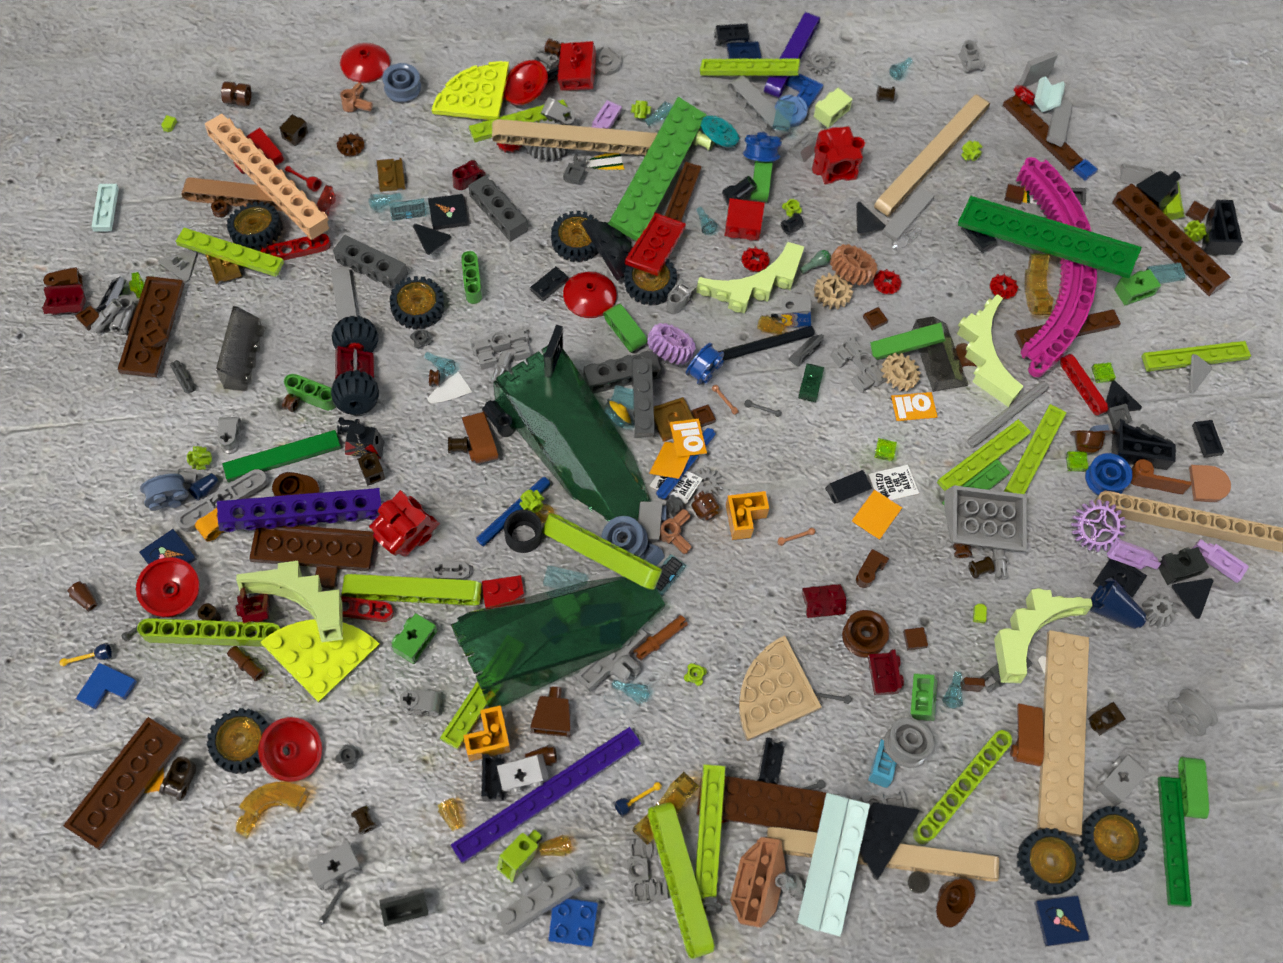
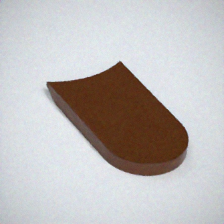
[956,343,977,368]

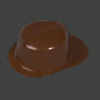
[1070,430,1116,453]
[272,472,319,496]
[936,878,975,928]

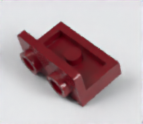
[42,284,86,315]
[802,584,847,618]
[236,587,270,623]
[868,649,904,696]

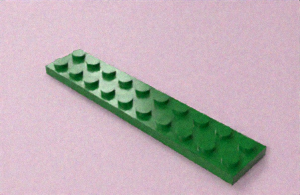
[958,196,1142,279]

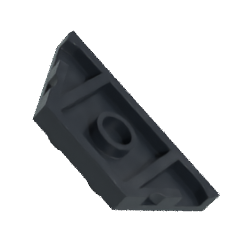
[581,219,633,281]
[859,802,920,881]

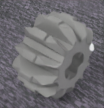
[1142,594,1177,629]

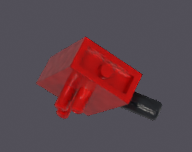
[547,41,597,91]

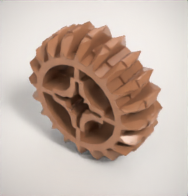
[830,244,878,286]

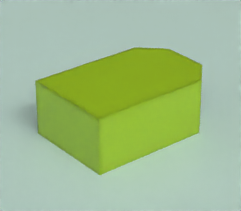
[161,115,177,132]
[973,604,987,624]

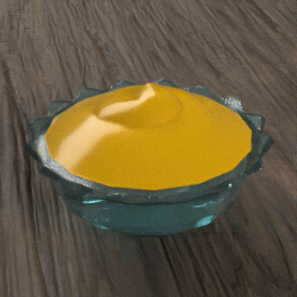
[604,398,634,428]

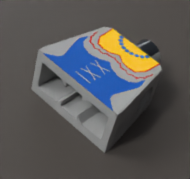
[771,295,811,329]

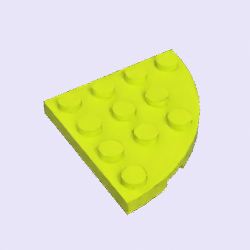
[431,61,510,120]
[260,619,379,702]

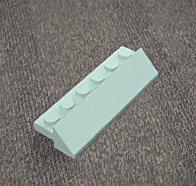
[797,793,870,937]

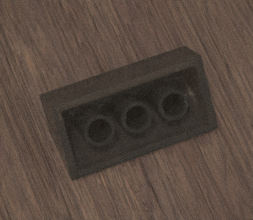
[216,306,264,391]
[912,316,968,392]

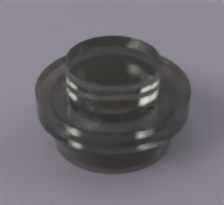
[907,871,929,894]

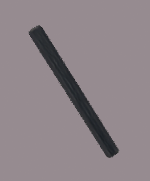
[718,326,815,361]

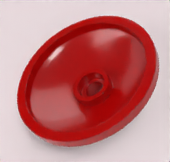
[340,43,390,83]
[504,60,548,105]
[563,271,617,318]
[136,557,200,617]
[258,717,322,782]

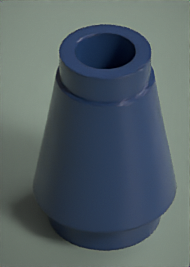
[188,473,219,501]

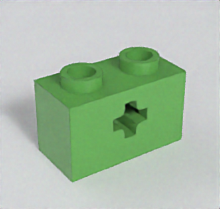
[1114,269,1161,306]
[392,613,437,665]
[911,674,937,721]

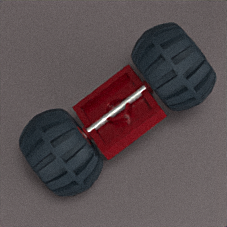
[331,315,379,415]

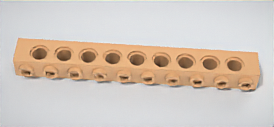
[204,114,329,240]

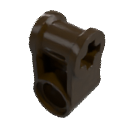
[159,756,196,801]

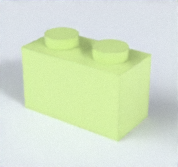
[814,88,853,128]

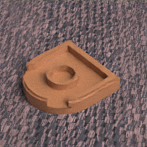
[1189,465,1231,502]

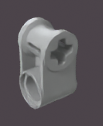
[959,40,984,72]
[541,97,575,125]
[666,279,696,314]
[217,417,241,454]
[400,690,441,716]

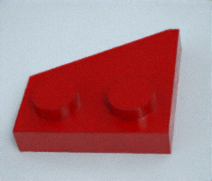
[482,575,524,619]

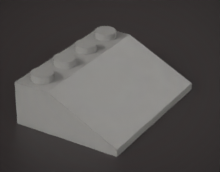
[944,486,1027,552]

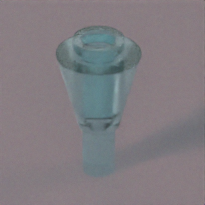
[889,57,913,80]
[645,101,672,126]
[368,193,401,211]
[696,207,718,235]
[424,352,456,377]
[942,672,963,709]
[612,680,650,705]

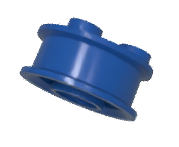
[743,132,782,162]
[685,342,724,385]
[1085,453,1132,495]

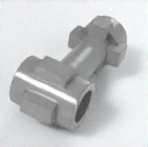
[531,47,559,70]
[775,873,805,898]

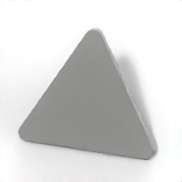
[158,250,198,283]
[1186,354,1212,394]

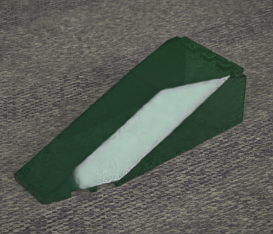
[493,345,651,522]
[451,576,666,708]

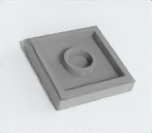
[1019,51,1058,87]

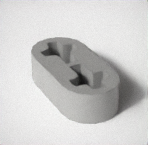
[432,561,470,580]

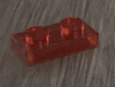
[316,185,336,217]

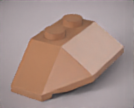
[730,837,786,928]

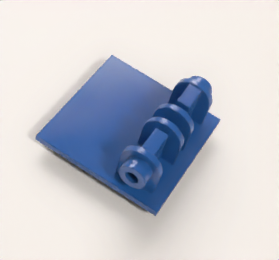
[548,899,598,947]

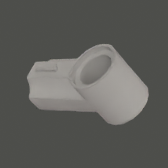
[109,295,136,335]

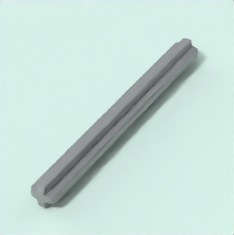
[967,381,1049,448]

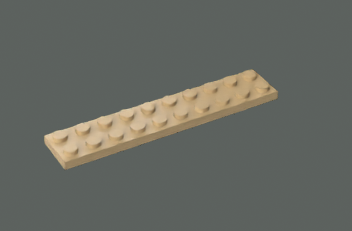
[1037,630,1089,837]

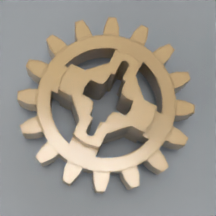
[814,273,853,309]
[881,353,921,391]

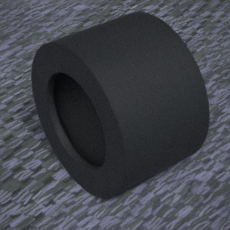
[504,510,542,553]

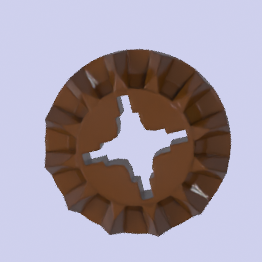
[336,132,365,156]

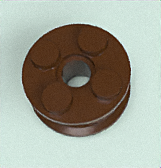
[842,610,889,658]

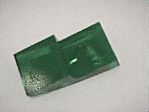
[798,363,824,403]

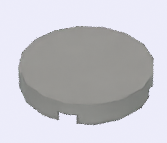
[595,47,622,76]

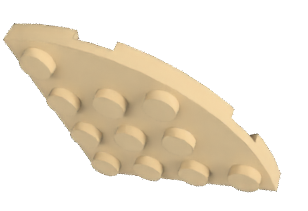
[739,636,822,741]

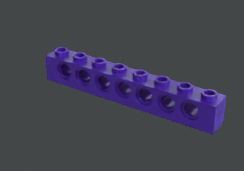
[217,488,381,532]

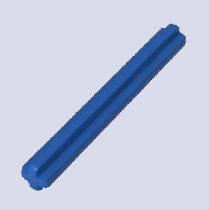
[656,428,716,500]
[476,477,550,546]

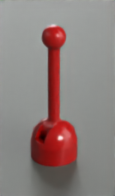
[285,166,322,192]

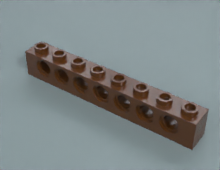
[1112,183,1231,297]

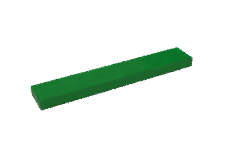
[222,430,341,482]
[1157,776,1192,907]

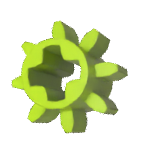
[631,100,651,119]
[961,140,983,161]
[1183,220,1207,242]
[187,446,212,470]
[519,489,545,513]

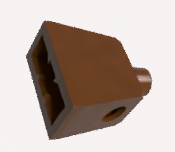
[530,686,570,737]

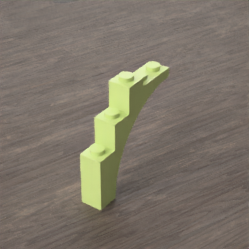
[696,242,804,314]
[957,294,1023,407]
[236,561,343,642]
[994,588,1092,683]

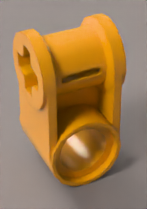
[194,507,224,542]

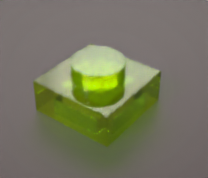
[129,272,144,298]
[1091,362,1116,383]
[874,438,897,462]
[1066,451,1089,472]

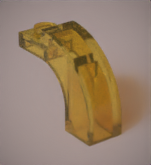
[1025,254,1053,315]
[632,772,699,845]
[235,782,310,839]

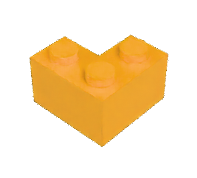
[725,491,769,540]
[463,705,510,762]

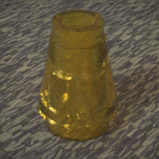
[757,315,785,334]
[437,798,464,832]
[539,835,572,857]

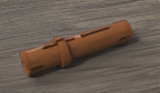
[633,615,688,661]

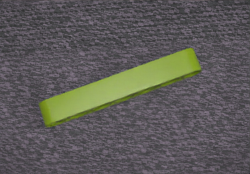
[542,513,662,590]
[341,574,482,606]
[137,619,280,647]
[913,730,1012,845]
[648,802,714,959]

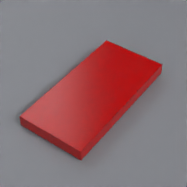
[625,213,686,276]

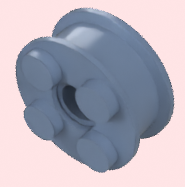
[382,63,421,102]
[140,474,189,511]
[601,516,648,557]

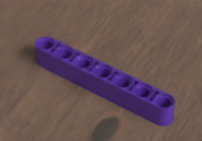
[764,12,820,98]

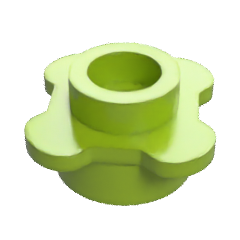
[782,199,802,217]
[684,663,707,686]

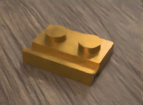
[377,158,405,192]
[205,254,241,284]

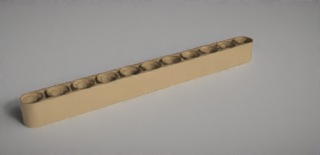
[874,94,990,217]
[492,120,657,155]
[1094,491,1283,553]
[767,827,999,881]

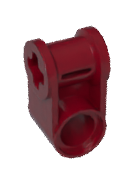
[452,160,486,190]

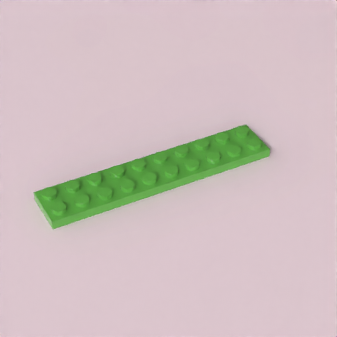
[608,96,707,241]

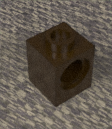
[279,114,309,146]
[357,452,386,486]
[1088,702,1126,736]

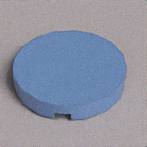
[775,95,807,127]

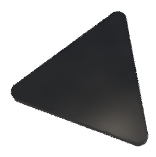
[856,202,886,235]
[413,224,451,255]
[1104,380,1142,414]
[1171,578,1213,619]

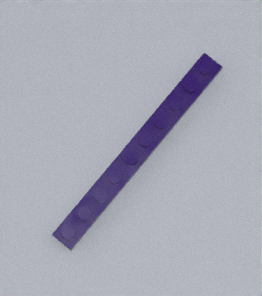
[451,727,641,864]

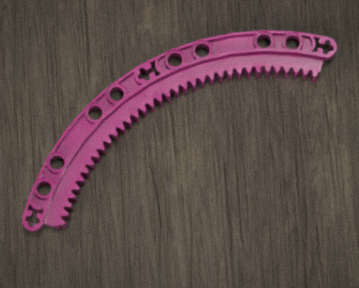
[1016,157,1097,377]

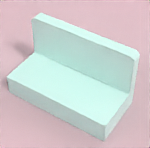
[1034,76,1065,112]

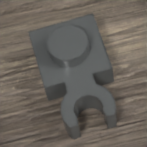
[563,155,586,184]
[1107,404,1133,426]

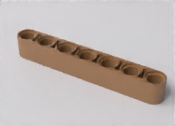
[181,178,300,212]

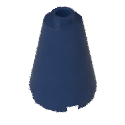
[1090,578,1147,629]

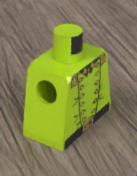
[497,830,543,883]

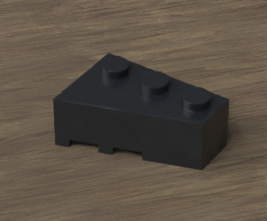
[1201,200,1243,255]
[1111,419,1176,470]

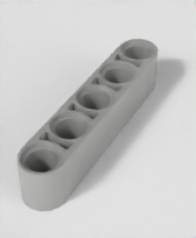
[728,76,790,138]

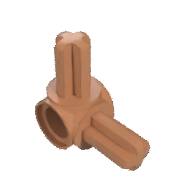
[340,82,373,112]
[659,509,691,554]

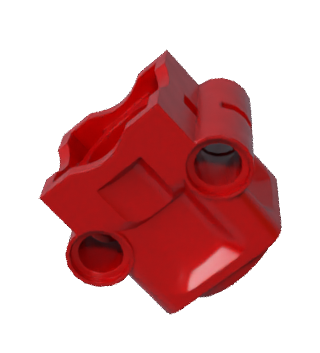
[812,126,865,185]
[369,490,440,557]

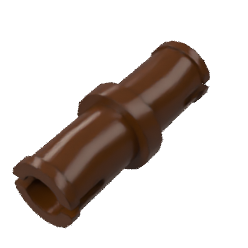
[227,646,265,681]

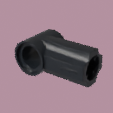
[722,176,757,206]
[482,400,514,437]

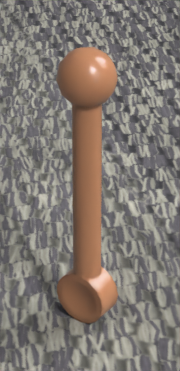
[712,385,738,415]
[777,528,816,546]

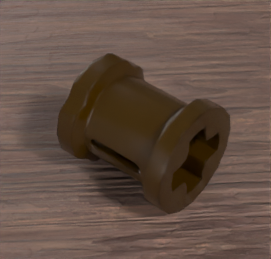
[876,85,895,102]
[448,436,468,453]
[968,556,995,578]
[197,603,221,621]
[351,806,377,835]

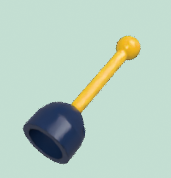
[59,643,112,666]
[614,782,662,817]

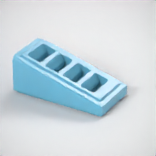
[868,739,896,788]

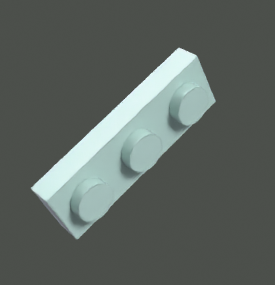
[92,184,119,231]

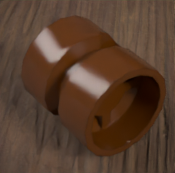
[221,81,252,107]

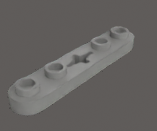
[176,469,267,531]

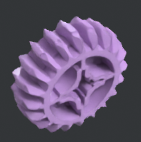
[647,323,696,365]
[1071,499,1126,552]

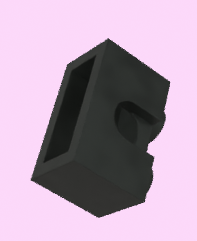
[1158,547,1209,585]
[379,888,429,927]

